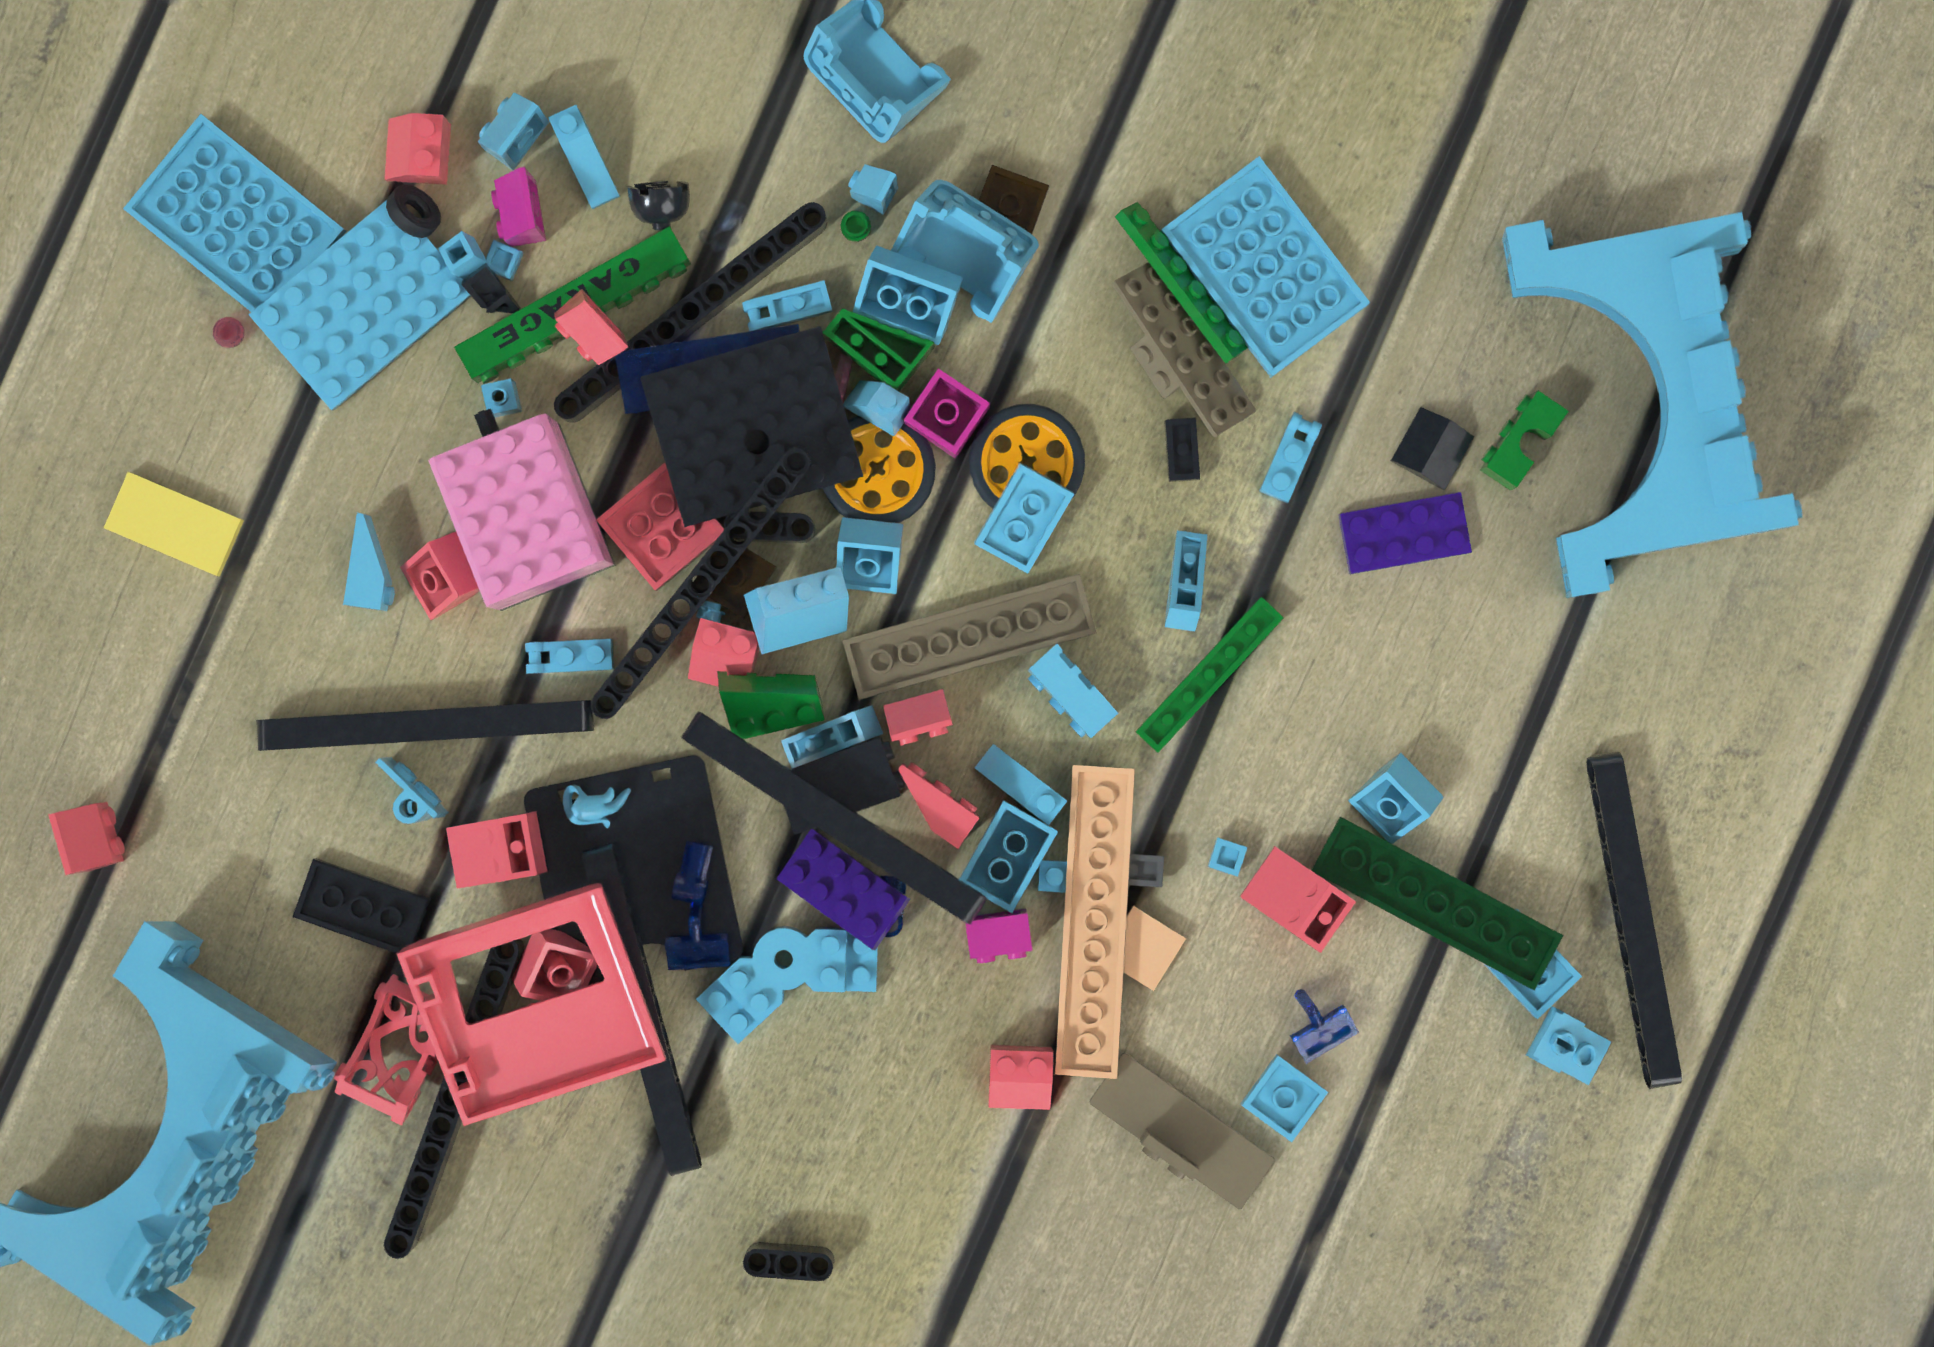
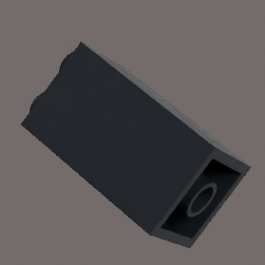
[784,737,906,835]

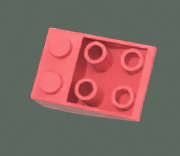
[898,762,979,849]
[446,811,547,889]
[1239,846,1356,953]

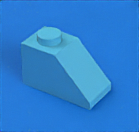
[848,164,898,215]
[843,380,911,436]

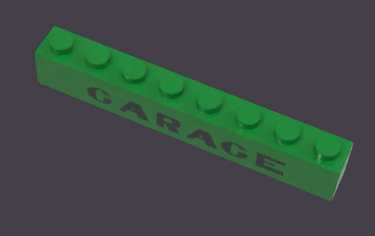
[454,226,691,384]

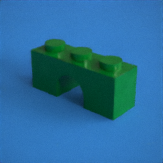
[1480,390,1569,490]

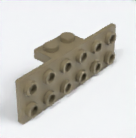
[1112,262,1256,437]
[1089,1053,1275,1209]

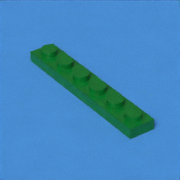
[1115,202,1248,364]
[1135,597,1284,753]

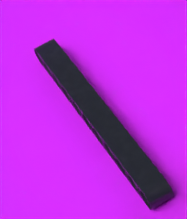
[554,202,827,423]
[591,445,811,719]
[256,700,594,751]
[681,711,988,925]
[1586,752,1682,1089]
[582,843,702,1176]
[384,938,524,1259]

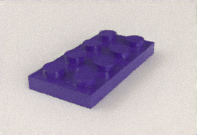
[1338,492,1472,575]
[777,829,910,950]

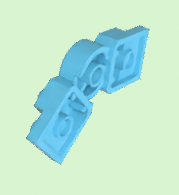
[696,926,878,1044]

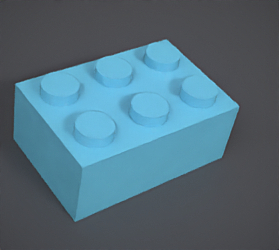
[852,245,964,345]
[959,800,1058,913]

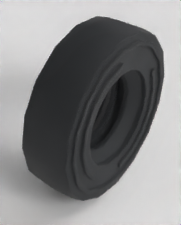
[386,185,441,238]

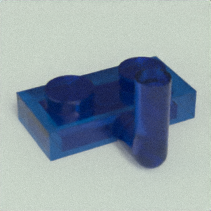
[665,901,731,970]
[1290,989,1359,1064]

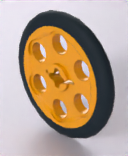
[969,404,1085,509]
[823,415,936,523]

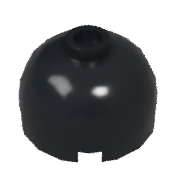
[627,181,690,230]

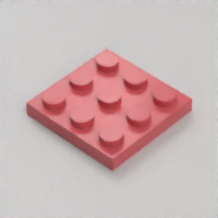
[596,463,724,591]

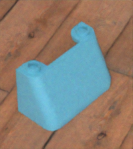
[803,0,951,143]
[891,180,1039,323]

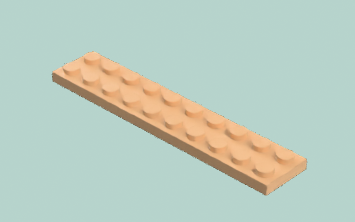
[1055,765,1135,1079]

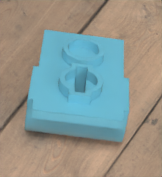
[375,757,449,824]
[1526,1006,1611,1085]

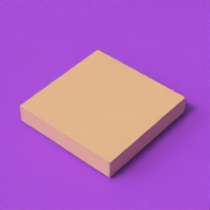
[1124,905,1186,991]

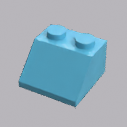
[478,92,549,170]
[836,517,903,594]
[1348,753,1444,844]

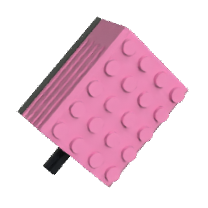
[428,409,616,611]

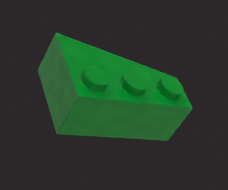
[823,308,935,392]
[717,671,825,739]

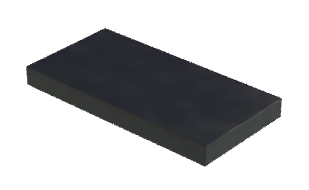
[292,858,431,954]

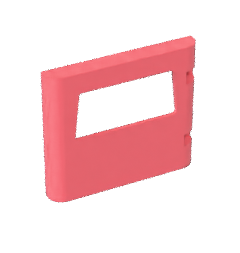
[397,884,666,1126]

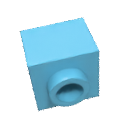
[438,231,487,279]
[481,378,522,418]

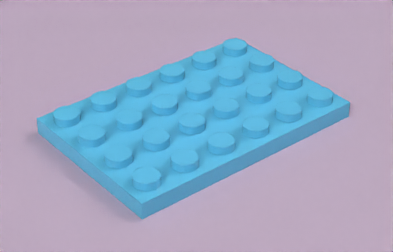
[123,114,346,312]
[1160,156,1370,378]
[248,200,471,411]

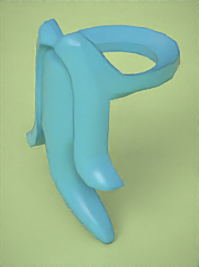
[563,785,631,828]

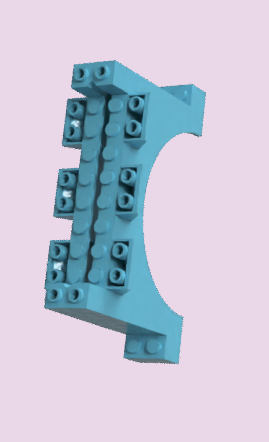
[1502,212,1802,598]
[0,921,337,1346]

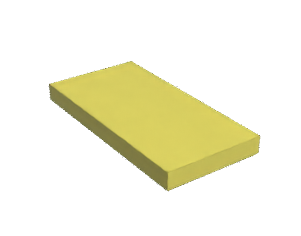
[104,472,244,576]

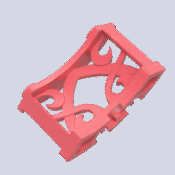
[334,974,438,1125]

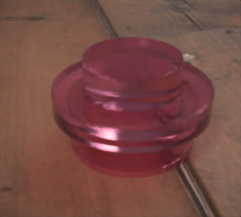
[213,317,245,348]

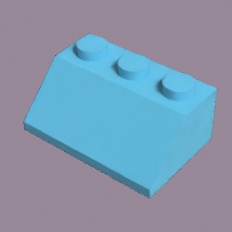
[744,567,849,655]

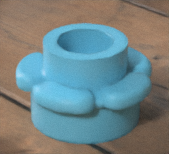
[696,600,725,623]

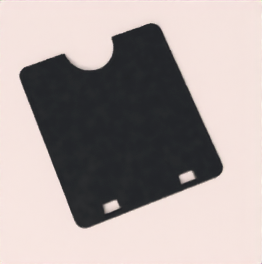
[524,755,743,985]

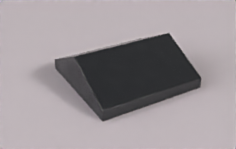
[1390,407,1474,490]

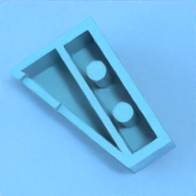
[1028,644,1118,738]

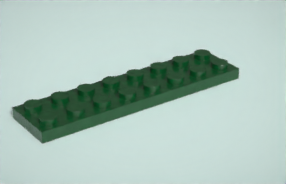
[1311,816,1564,991]

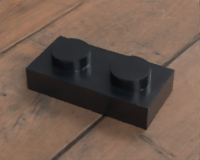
[1164,418,1200,482]

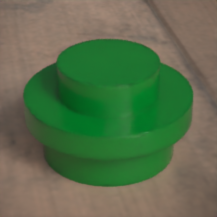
[841,211,871,242]

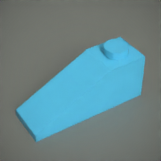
[548,105,620,209]
[343,513,395,611]
[1165,530,1207,631]
[781,705,883,769]
[975,744,1067,826]

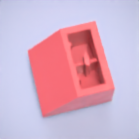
[883,689,953,746]

